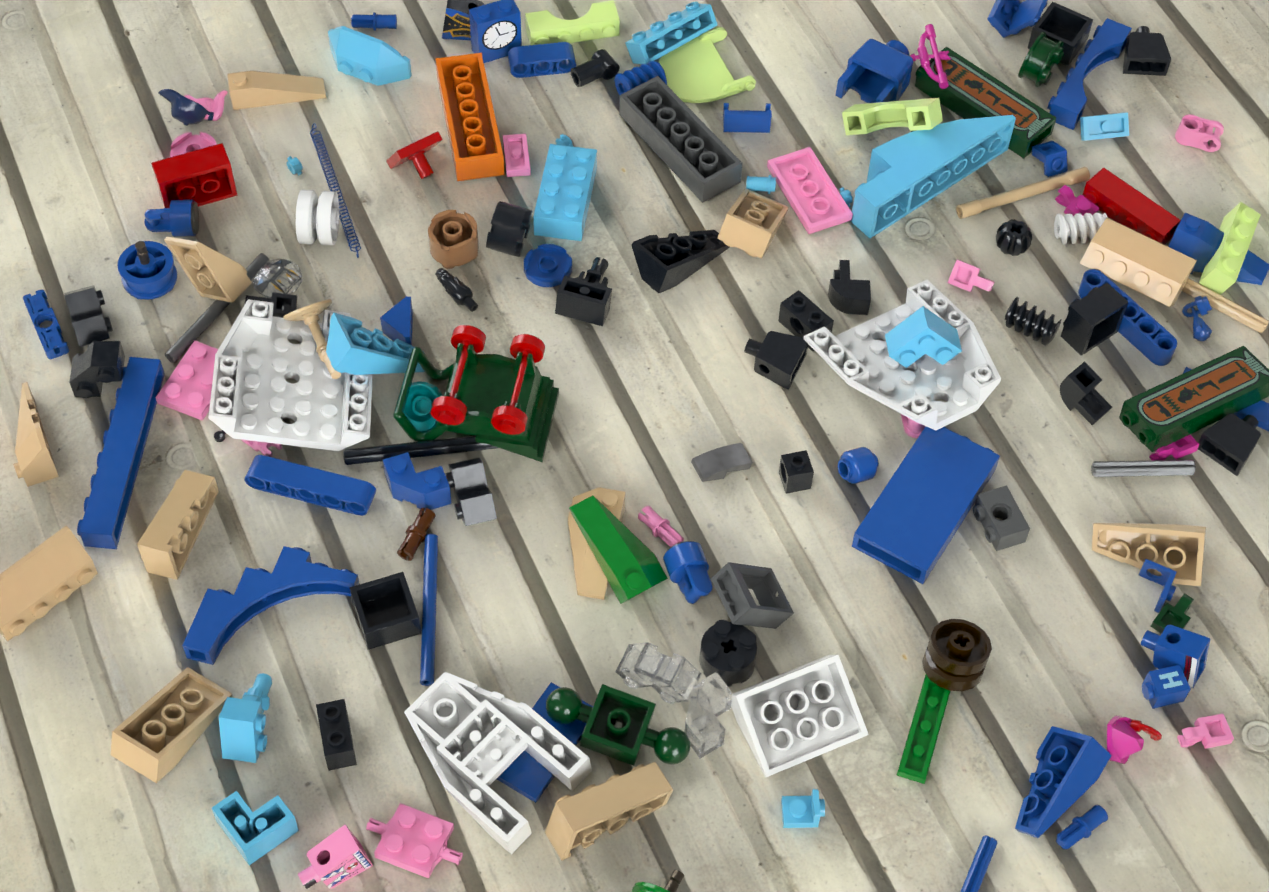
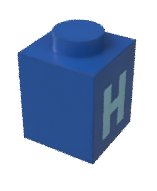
[1141,664,1191,709]

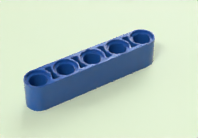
[1078,269,1177,366]
[244,455,376,516]

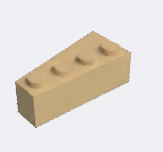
[137,470,219,580]

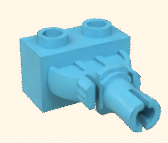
[219,673,272,763]

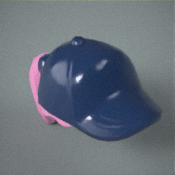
[158,89,228,126]

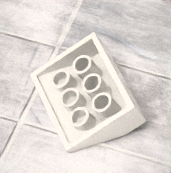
[727,655,869,777]

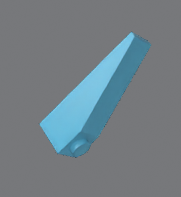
[326,313,425,375]

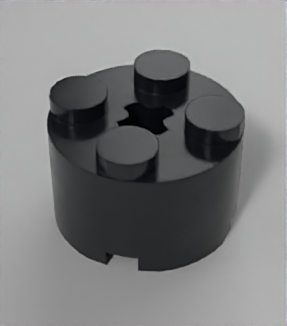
[486,201,533,257]
[699,620,757,687]

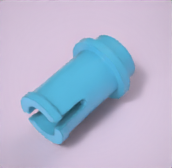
[746,175,776,194]

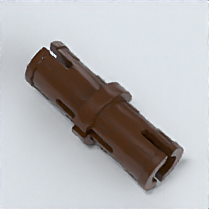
[397,508,436,561]

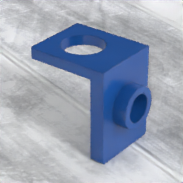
[1138,559,1177,613]

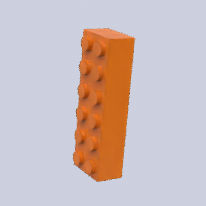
[435,53,504,181]

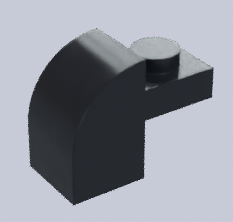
[828,260,871,315]
[1060,361,1112,425]

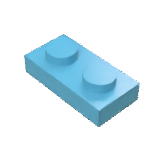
[1080,112,1129,141]

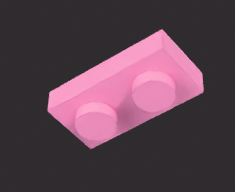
[503,134,531,177]

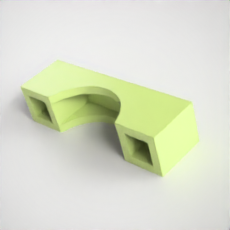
[525,0,620,45]
[842,98,943,135]
[1199,202,1261,295]

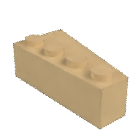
[545,762,673,861]

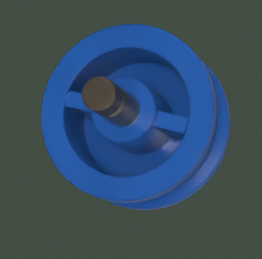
[117,241,177,300]

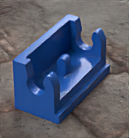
[723,103,772,133]

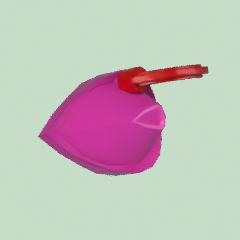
[1107,715,1162,764]

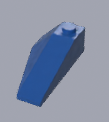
[1168,213,1269,285]

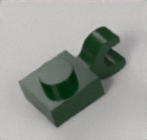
[1150,593,1194,634]

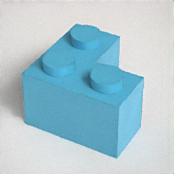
[885,306,962,368]
[211,791,299,866]

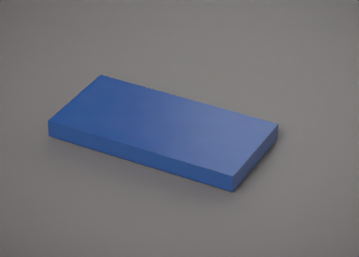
[497,682,593,803]

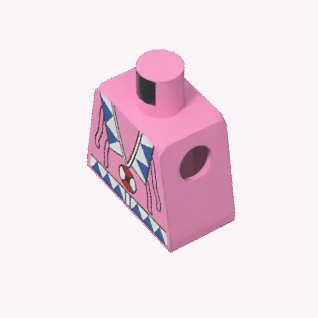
[298,824,373,889]

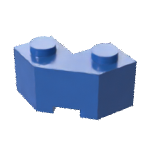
[383,452,452,511]

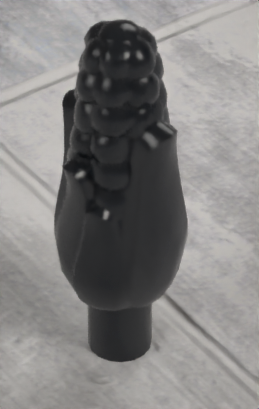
[435,268,478,312]

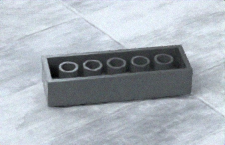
[619,76,742,203]

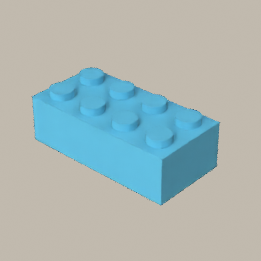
[533,144,597,241]

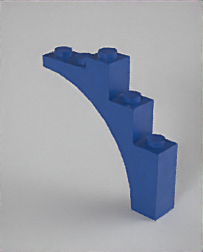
[182,546,360,665]

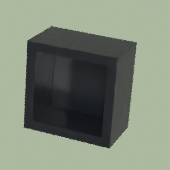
[1028,1,1093,66]
[1061,283,1128,356]
[350,572,421,650]

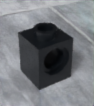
[779,450,814,494]

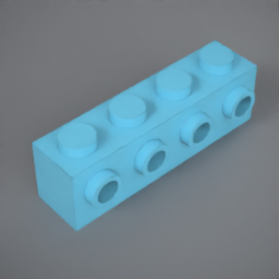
[625,1,718,64]

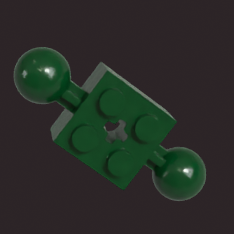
[546,684,690,766]

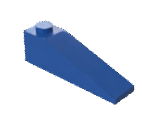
[1015,726,1112,838]

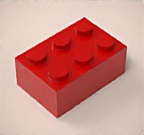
[151,143,238,208]

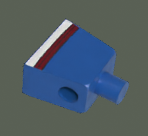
[1141,625,1210,688]

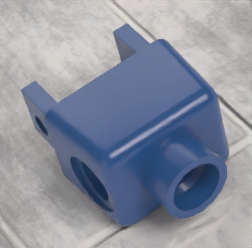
[836,39,913,103]

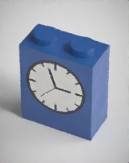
[469,0,522,63]

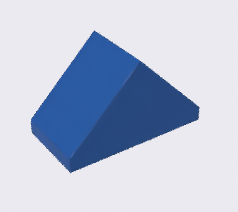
[380,296,413,345]

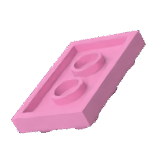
[156,341,218,421]

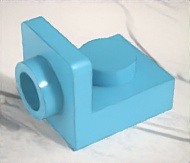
[781,789,825,828]

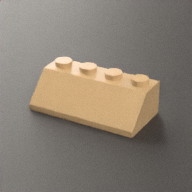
[1080,218,1197,307]
[0,526,98,642]

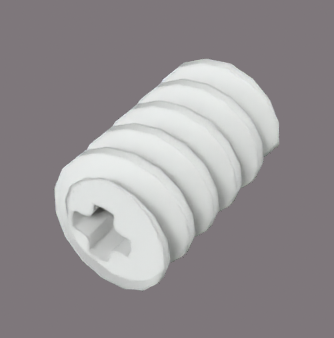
[1054,213,1108,245]

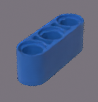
[508,42,576,78]

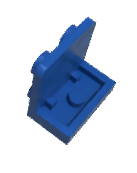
[987,0,1048,38]

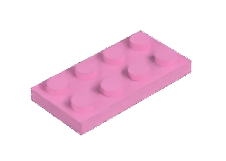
[767,147,853,234]

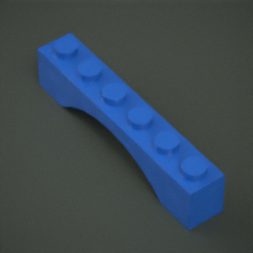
[1047,18,1132,130]

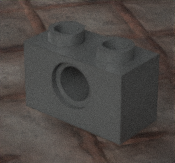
[973,485,1030,551]

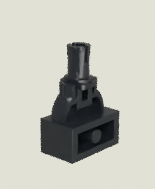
[555,257,612,327]

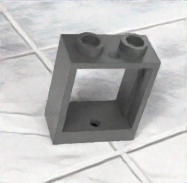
[711,562,794,629]

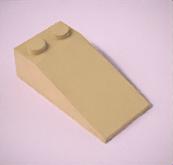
[111,667,233,783]

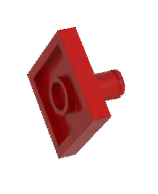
[386,131,443,179]

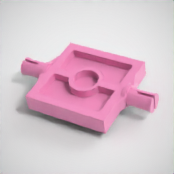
[366,803,463,878]

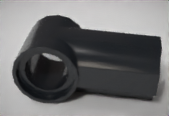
[571,49,620,87]

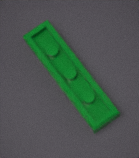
[897,675,950,784]

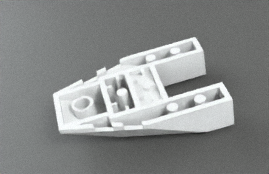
[404,672,592,855]

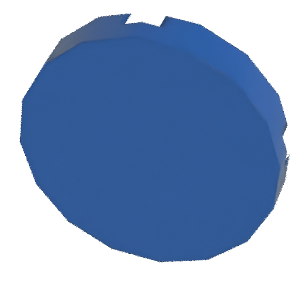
[524,244,572,287]

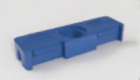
[23,290,69,359]

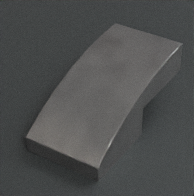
[691,443,753,482]

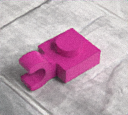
[1055,185,1099,217]
[1149,435,1199,460]

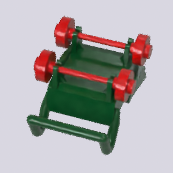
[393,325,559,462]

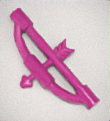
[910,24,951,89]

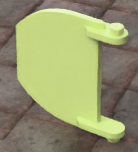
[658,26,756,103]

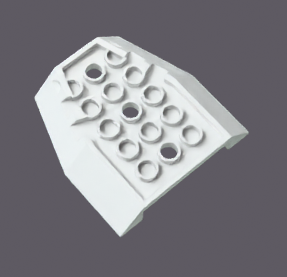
[804,280,1001,430]
[209,299,373,451]

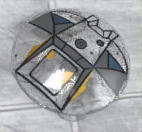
[252,258,303,298]

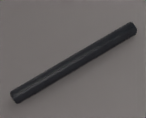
[343,435,498,465]

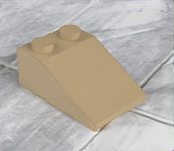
[717,188,789,258]
[164,237,252,303]

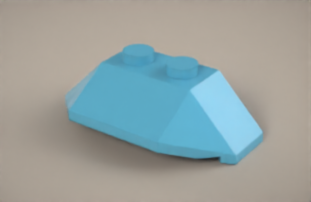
[328,26,412,86]

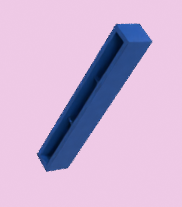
[77,357,165,549]

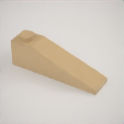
[227,71,326,110]

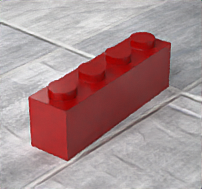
[1082,168,1181,245]

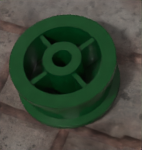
[1018,32,1064,87]

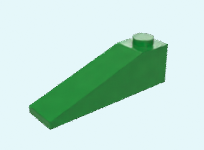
[569,495,668,604]

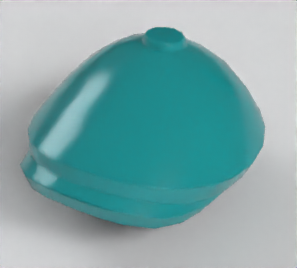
[403,381,443,432]

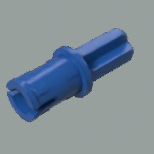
[351,12,397,31]
[1056,805,1108,850]

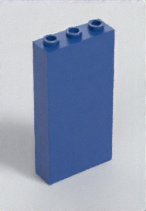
[852,426,1000,584]

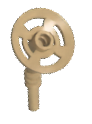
[283,299,341,379]

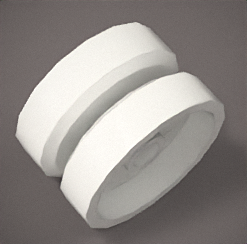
[296,190,339,245]

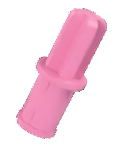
[638,506,684,547]

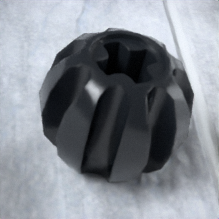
[996,219,1032,256]

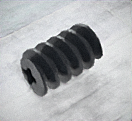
[1005,297,1062,346]

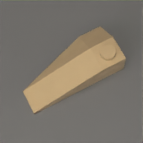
[13,382,59,487]
[568,487,626,600]
[1092,523,1206,586]

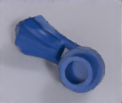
[1182,295,1212,341]

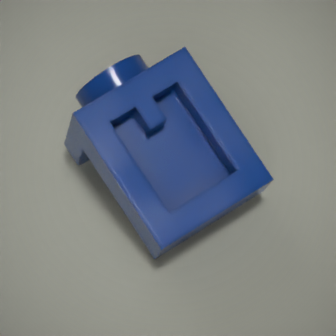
[1032,141,1068,177]

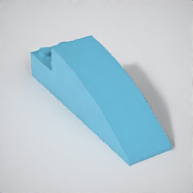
[851,115,1016,239]

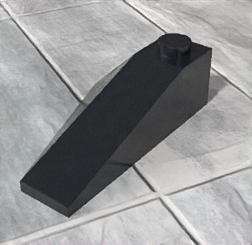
[631,230,730,293]

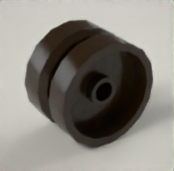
[922,619,992,691]

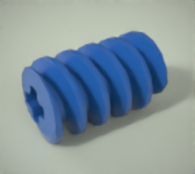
[614,61,667,96]

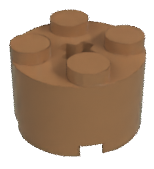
[428,210,479,269]

